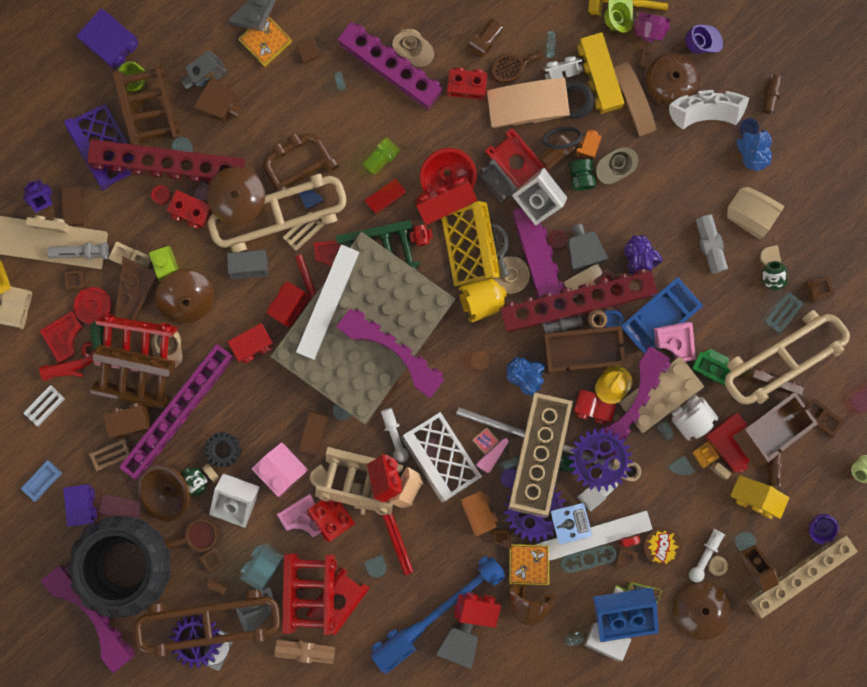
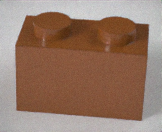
[460,491,498,537]

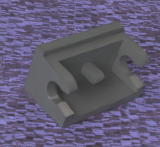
[478,159,517,204]
[227,250,269,280]

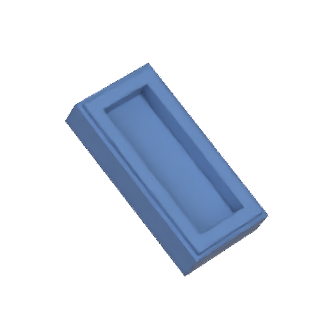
[21,460,63,502]

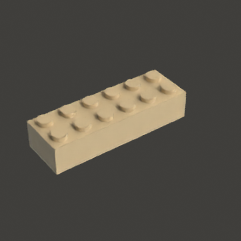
[508,393,573,518]

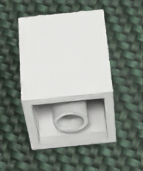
[512,168,567,225]

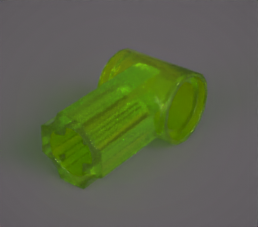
[363,137,401,176]

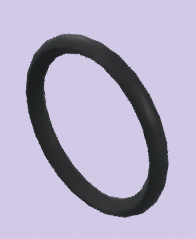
[542,127,582,149]

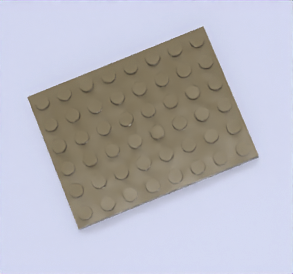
[271,232,455,425]

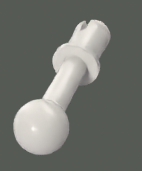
[381,408,409,463]
[689,529,725,583]

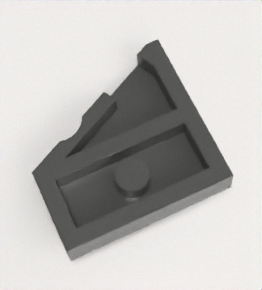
[228,0,276,32]
[236,587,276,631]

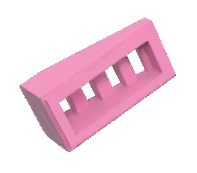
[475,438,509,473]

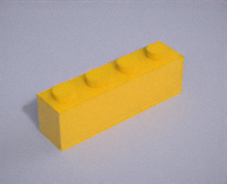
[577,33,625,114]

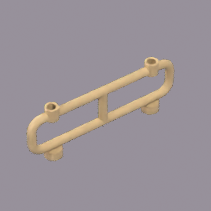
[208,174,347,253]
[725,310,850,404]

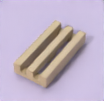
[283,211,324,252]

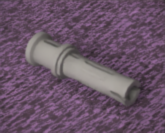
[48,242,109,260]

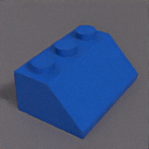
[593,587,659,642]

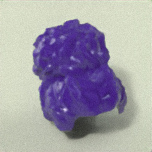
[624,235,663,275]

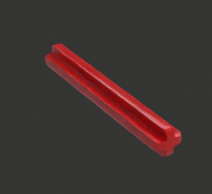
[382,502,414,575]

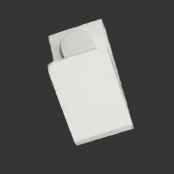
[577,474,618,511]

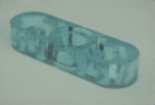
[561,545,617,573]

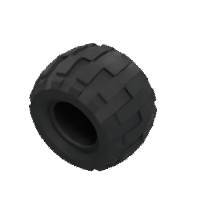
[68,516,171,618]

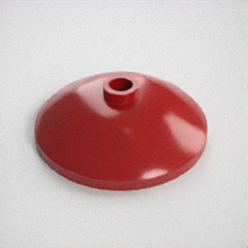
[420,148,477,193]

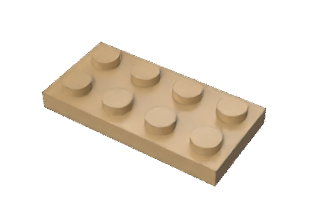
[619,356,704,433]

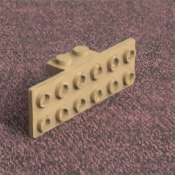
[0,215,108,269]

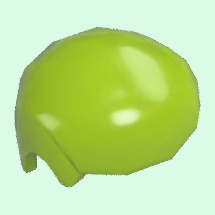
[118,61,147,93]

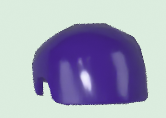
[808,514,839,545]

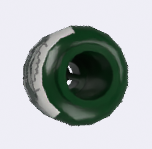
[762,261,788,291]
[181,467,208,497]

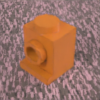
[575,130,602,160]

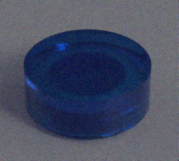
[739,118,759,136]

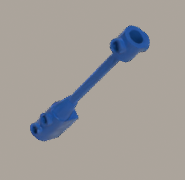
[370,556,505,674]

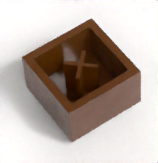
[103,403,153,439]

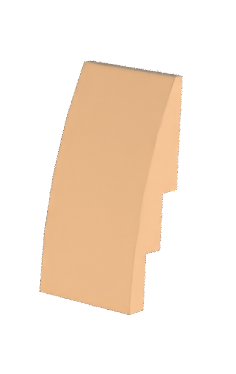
[487,78,570,128]

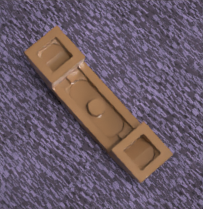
[613,62,657,137]

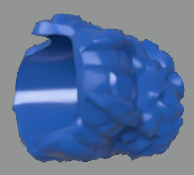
[737,130,772,171]
[506,357,546,396]

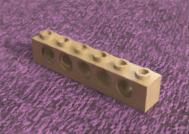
[746,535,858,618]

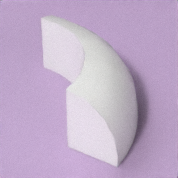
[669,90,749,130]

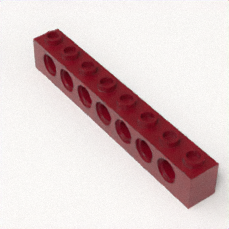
[87,139,245,184]
[500,269,658,333]

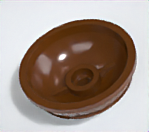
[643,52,700,108]

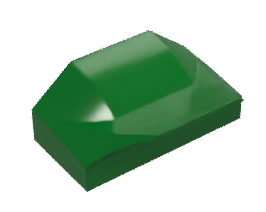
[691,349,730,387]

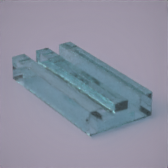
[764,292,804,334]

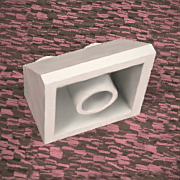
[209,474,259,528]

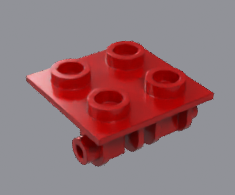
[307,500,356,542]

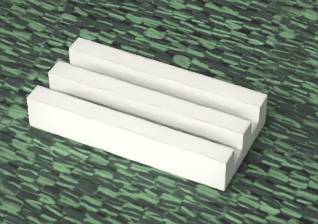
[23,385,65,427]

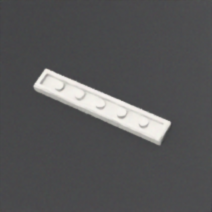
[296,245,359,360]
[536,511,652,561]

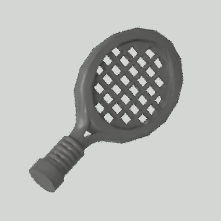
[491,223,509,278]

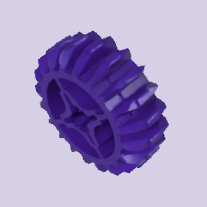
[169,614,222,668]

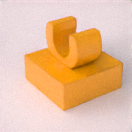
[692,441,719,468]

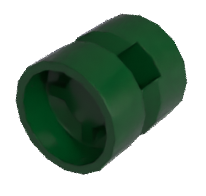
[569,159,597,191]

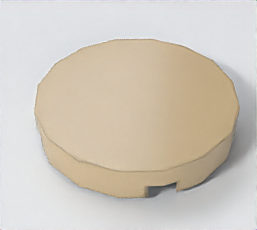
[494,256,530,295]

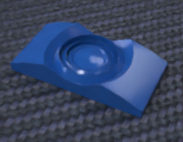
[621,277,703,354]

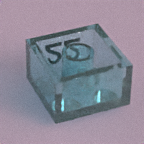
[240,543,284,591]

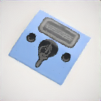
[551,503,592,545]

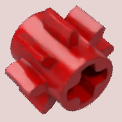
[409,225,433,247]

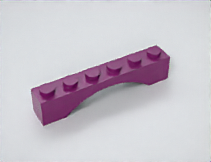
[336,308,444,399]
[598,346,671,458]
[40,565,135,673]

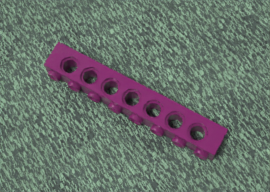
[119,344,235,479]

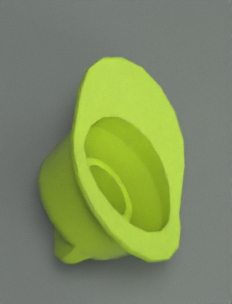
[604,0,633,33]

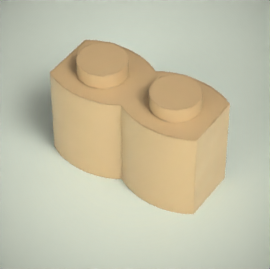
[0,287,32,329]

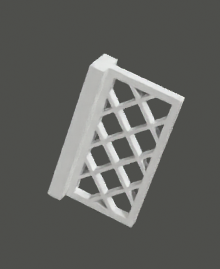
[401,412,482,502]

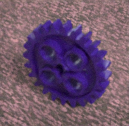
[569,428,633,492]
[504,486,566,542]

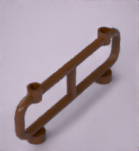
[133,589,280,657]

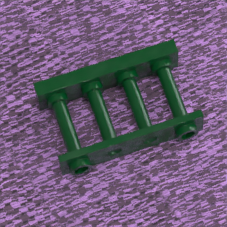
[336,220,420,271]

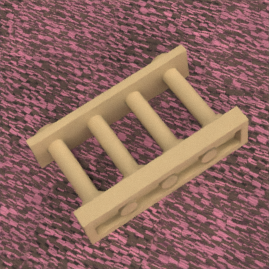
[315,447,403,515]

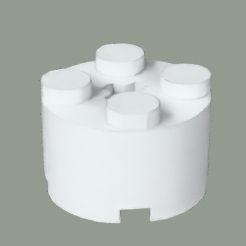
[672,395,718,440]

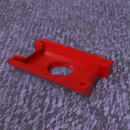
[485,128,549,189]
[306,567,370,635]

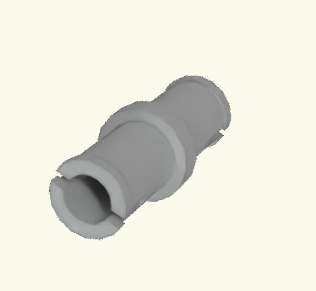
[543,315,583,334]

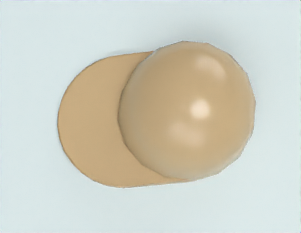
[151,332,182,368]

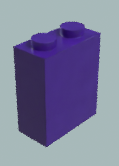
[77,8,139,70]

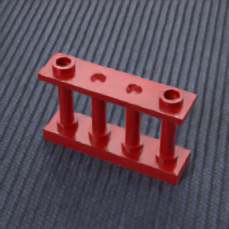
[94,314,178,375]
[282,553,337,635]

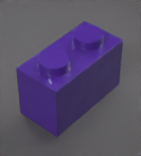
[63,485,97,527]

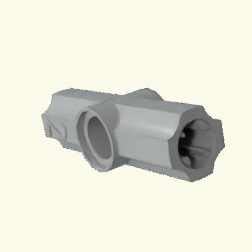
[695,215,728,274]

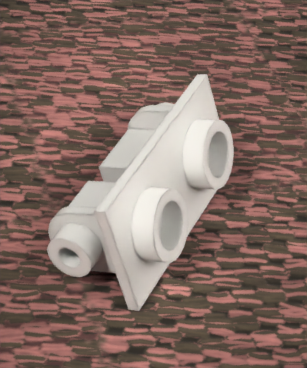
[542,56,583,80]

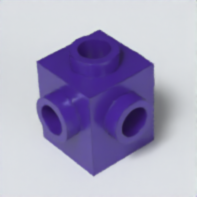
[23,179,53,213]

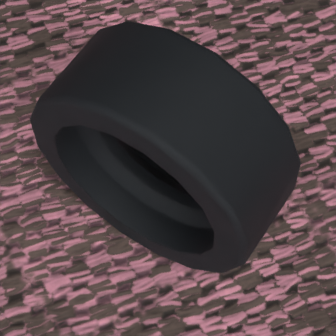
[566,81,594,119]

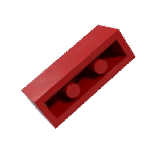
[415,176,478,225]

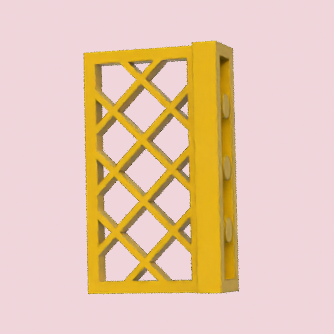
[442,201,500,287]

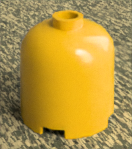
[459,278,507,323]

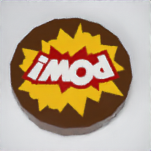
[643,527,683,567]

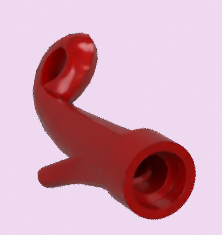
[39,341,95,381]

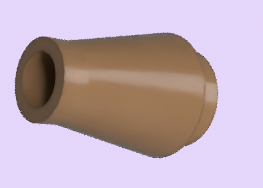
[587,310,607,329]

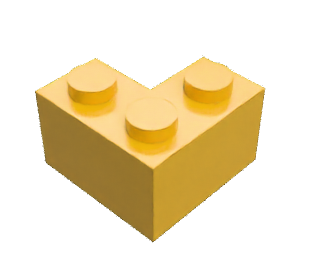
[730,475,789,519]

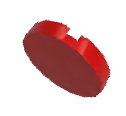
[73,287,113,325]

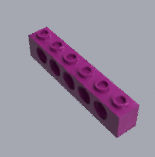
[338,22,442,111]

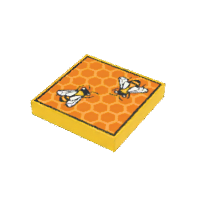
[239,17,292,67]
[510,544,549,585]

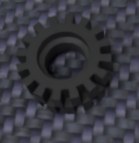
[204,432,241,467]

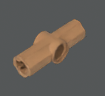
[275,639,335,664]

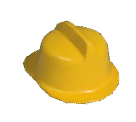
[595,367,632,404]

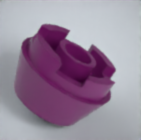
[634,12,670,43]

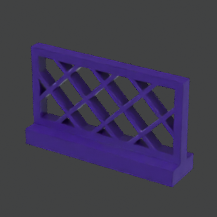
[64,103,134,191]

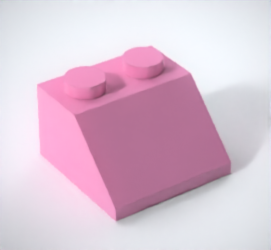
[252,443,308,497]

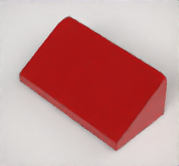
[365,179,406,216]

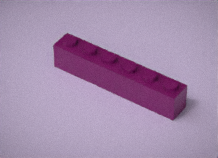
[512,208,564,314]

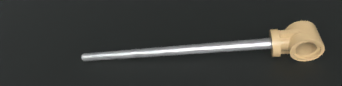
[456,407,641,481]

